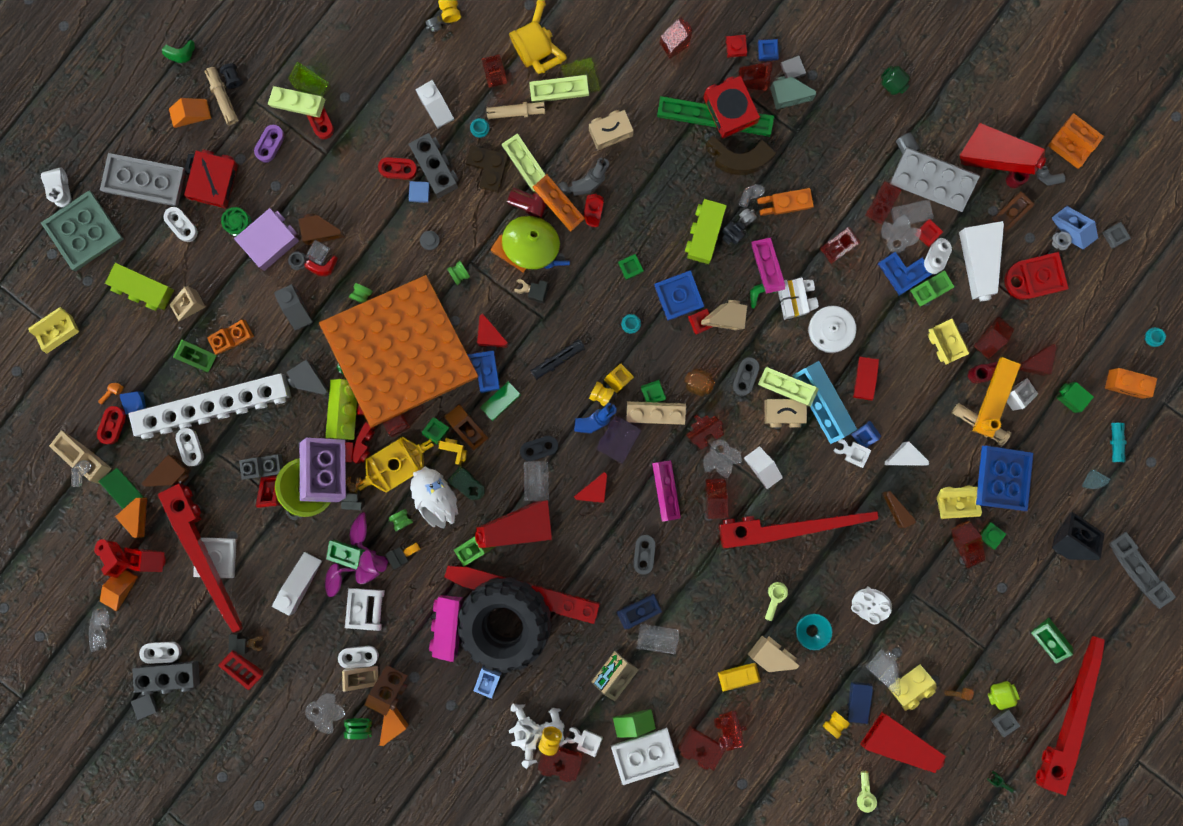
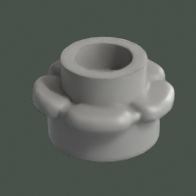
[739,208,757,226]
[1052,231,1072,250]

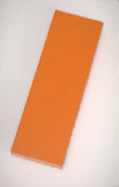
[532,174,584,232]

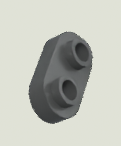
[732,358,759,396]
[633,535,655,574]

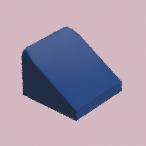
[120,391,146,414]
[851,421,881,448]

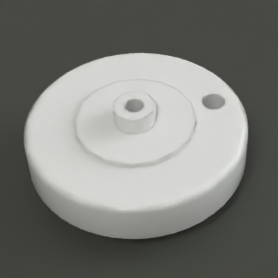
[808,306,856,353]

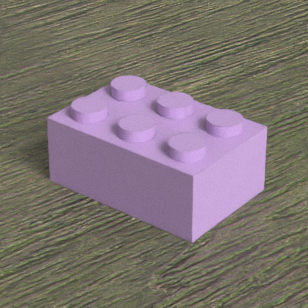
[300,438,346,502]

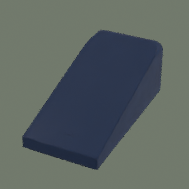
[617,594,662,629]
[847,682,873,724]

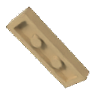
[626,401,686,425]

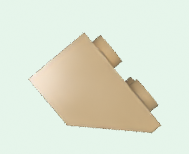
[748,636,799,672]

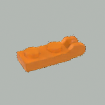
[757,188,814,216]

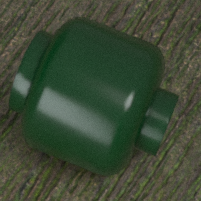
[881,66,910,95]

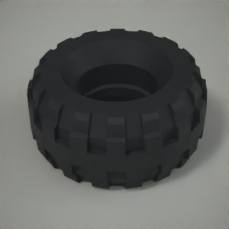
[457,577,552,673]

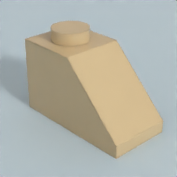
[701,300,747,330]

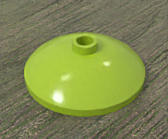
[502,216,560,269]
[275,458,331,517]

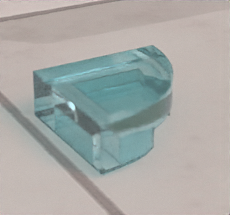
[1082,469,1110,489]

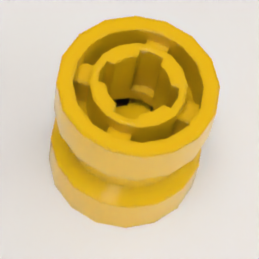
[438,0,461,23]
[589,382,615,407]
[822,711,850,739]
[538,726,562,756]

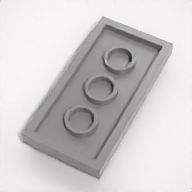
[890,147,980,212]
[100,153,185,207]

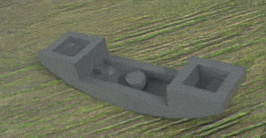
[1109,532,1176,609]

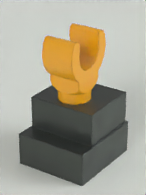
[385,543,421,570]

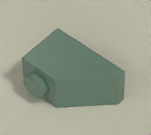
[770,76,816,110]

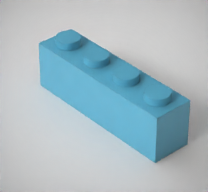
[792,361,857,444]

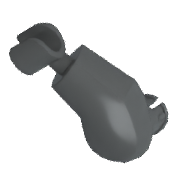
[557,158,609,197]

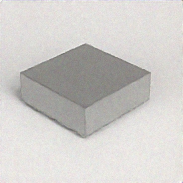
[780,56,806,79]

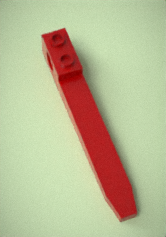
[157,484,243,633]
[719,511,878,548]
[445,566,601,624]
[1036,636,1105,796]

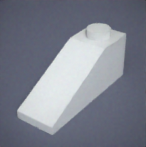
[272,552,322,616]

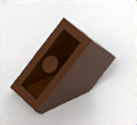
[298,214,345,245]
[444,404,488,451]
[141,455,191,487]

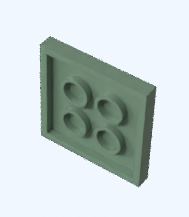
[41,191,123,272]

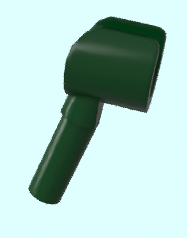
[987,771,1014,792]

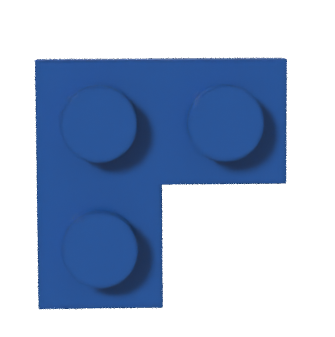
[878,252,932,295]
[468,351,500,393]

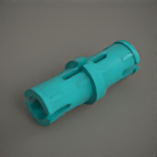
[1110,423,1127,462]

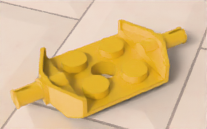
[356,437,434,493]

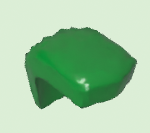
[162,40,195,63]
[750,284,777,308]

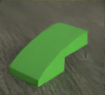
[910,271,954,307]

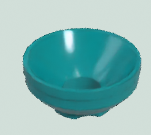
[796,614,832,650]

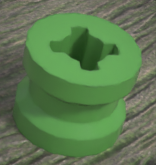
[447,261,470,285]
[349,283,373,304]
[388,509,413,532]

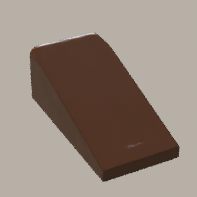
[992,191,1035,233]
[882,491,917,528]

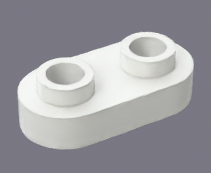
[164,207,198,242]
[924,238,952,274]
[176,428,204,466]
[139,642,182,663]
[338,646,379,668]

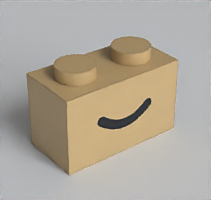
[589,110,634,150]
[764,399,807,428]

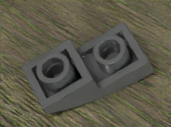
[239,454,283,480]

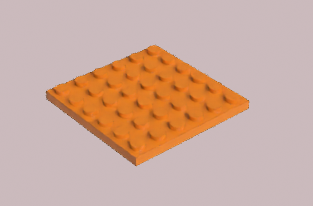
[319,275,478,428]

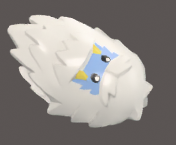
[410,466,458,529]

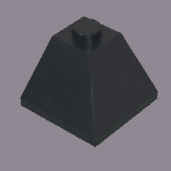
[1052,512,1105,560]

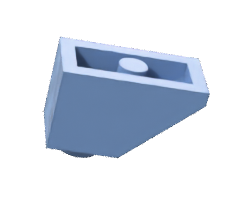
[1052,206,1098,249]

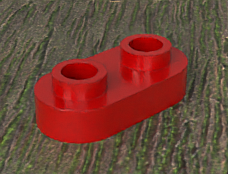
[307,106,334,139]
[378,157,417,180]
[97,406,126,444]

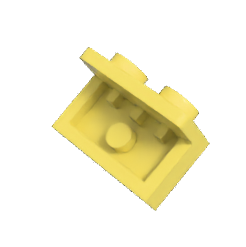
[28,307,79,354]
[928,318,970,365]
[937,485,982,519]
[889,664,937,711]

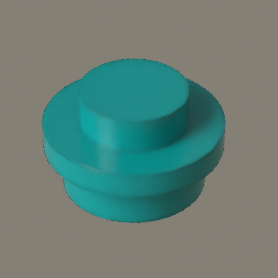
[470,118,490,138]
[621,314,641,334]
[1145,327,1166,347]

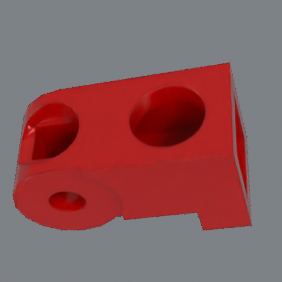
[94,539,130,578]

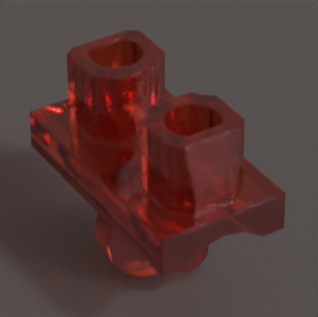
[686,415,724,449]
[714,711,747,751]

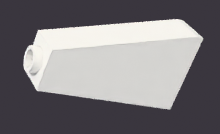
[959,221,1004,302]

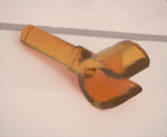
[944,687,974,700]

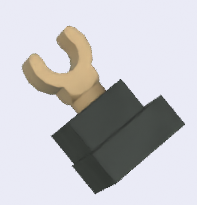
[514,279,549,304]

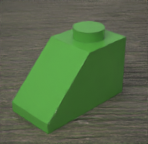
[454,537,496,566]

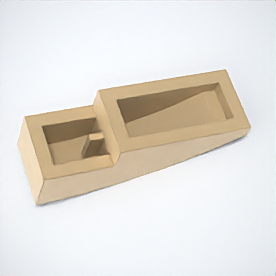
[49,431,112,484]

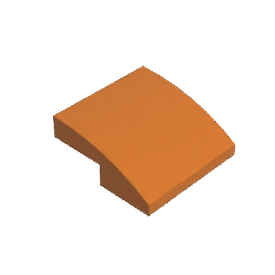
[1048,113,1104,169]

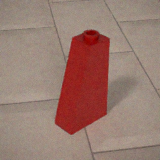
[960,123,1047,174]
[475,500,552,548]
[860,712,946,773]

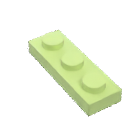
[529,75,589,103]
[268,86,326,118]
[502,133,545,193]
[758,367,819,407]

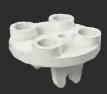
[851,586,892,624]

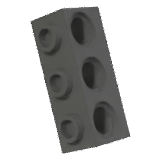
[409,133,459,199]
[132,661,200,695]

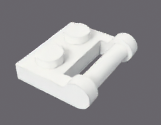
[345,588,385,631]

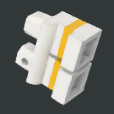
[778,278,819,320]

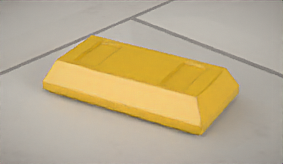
[718,662,761,692]

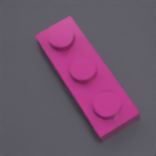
[752,238,785,294]
[652,460,681,522]

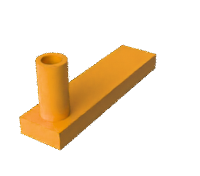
[972,357,1021,438]

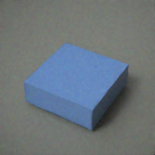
[409,181,430,203]

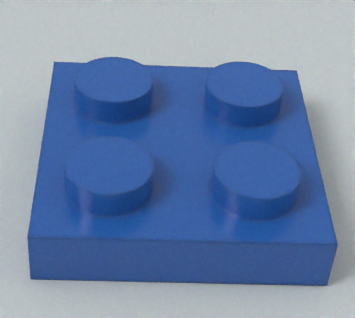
[654,271,704,321]

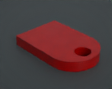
[1004,252,1069,300]

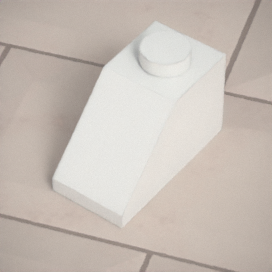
[415,80,454,129]

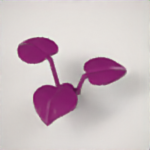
[325,511,387,597]

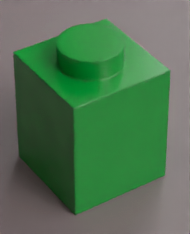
[1057,382,1094,413]

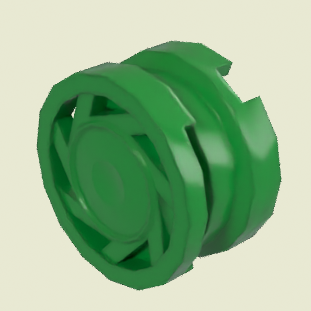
[221,207,252,236]
[344,718,372,739]

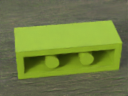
[685,199,726,264]
[105,263,174,311]
[325,379,357,440]

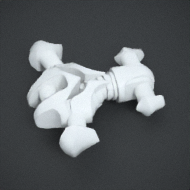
[509,703,568,769]

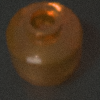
[684,368,715,397]

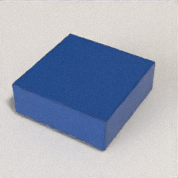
[758,39,779,61]

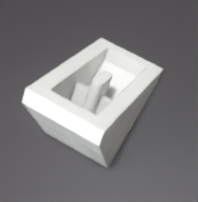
[1007,378,1038,411]
[885,441,929,466]
[744,446,783,489]

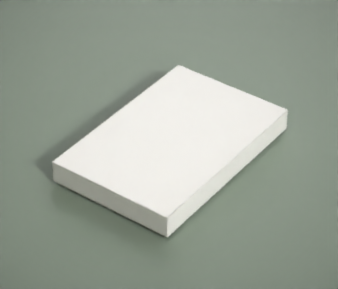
[611,728,679,785]

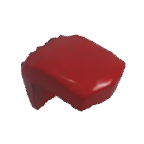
[584,194,604,227]
[304,256,338,277]

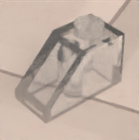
[865,649,901,697]

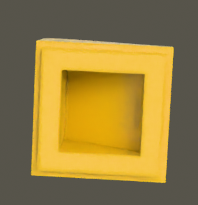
[604,364,634,393]

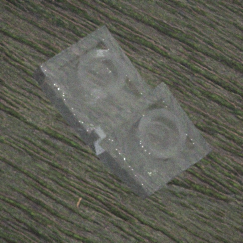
[89,608,110,652]

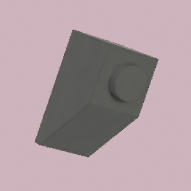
[274,284,313,331]
[286,360,329,396]

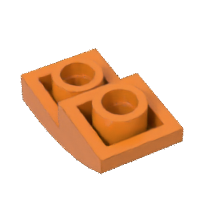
[207,319,254,355]

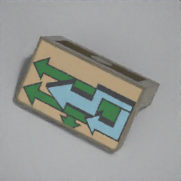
[591,651,639,701]

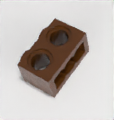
[365,665,407,716]

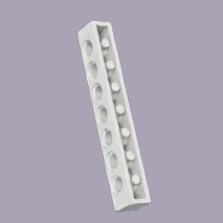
[128,373,291,439]

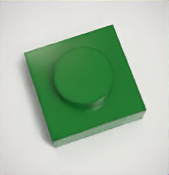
[618,254,644,280]
[641,380,666,402]
[422,417,449,445]
[977,522,1006,550]

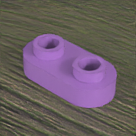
[254,125,285,162]

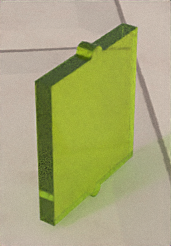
[561,58,600,93]

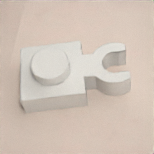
[833,439,871,468]
[565,727,603,757]

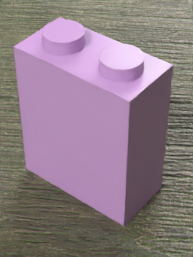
[234,208,299,271]

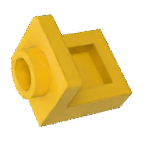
[438,438,467,465]

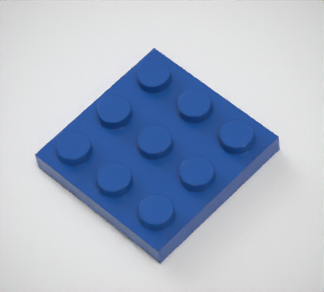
[976,446,1033,511]

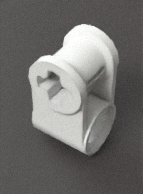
[41,167,72,207]

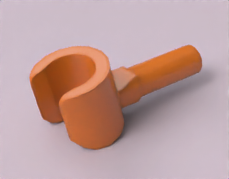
[98,383,124,404]

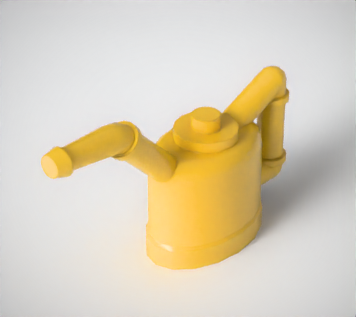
[509,0,567,74]

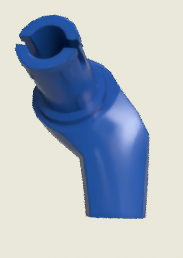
[574,403,616,433]

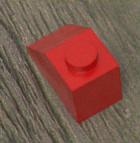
[124,547,165,572]

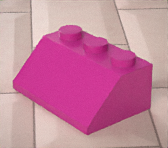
[429,595,464,662]

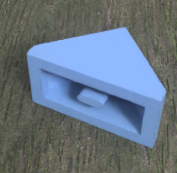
[474,665,502,698]

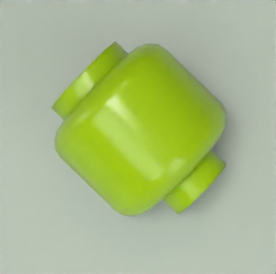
[988,681,1020,710]

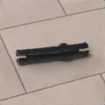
[530,339,585,380]

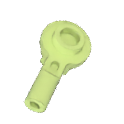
[765,582,788,621]
[857,771,877,813]

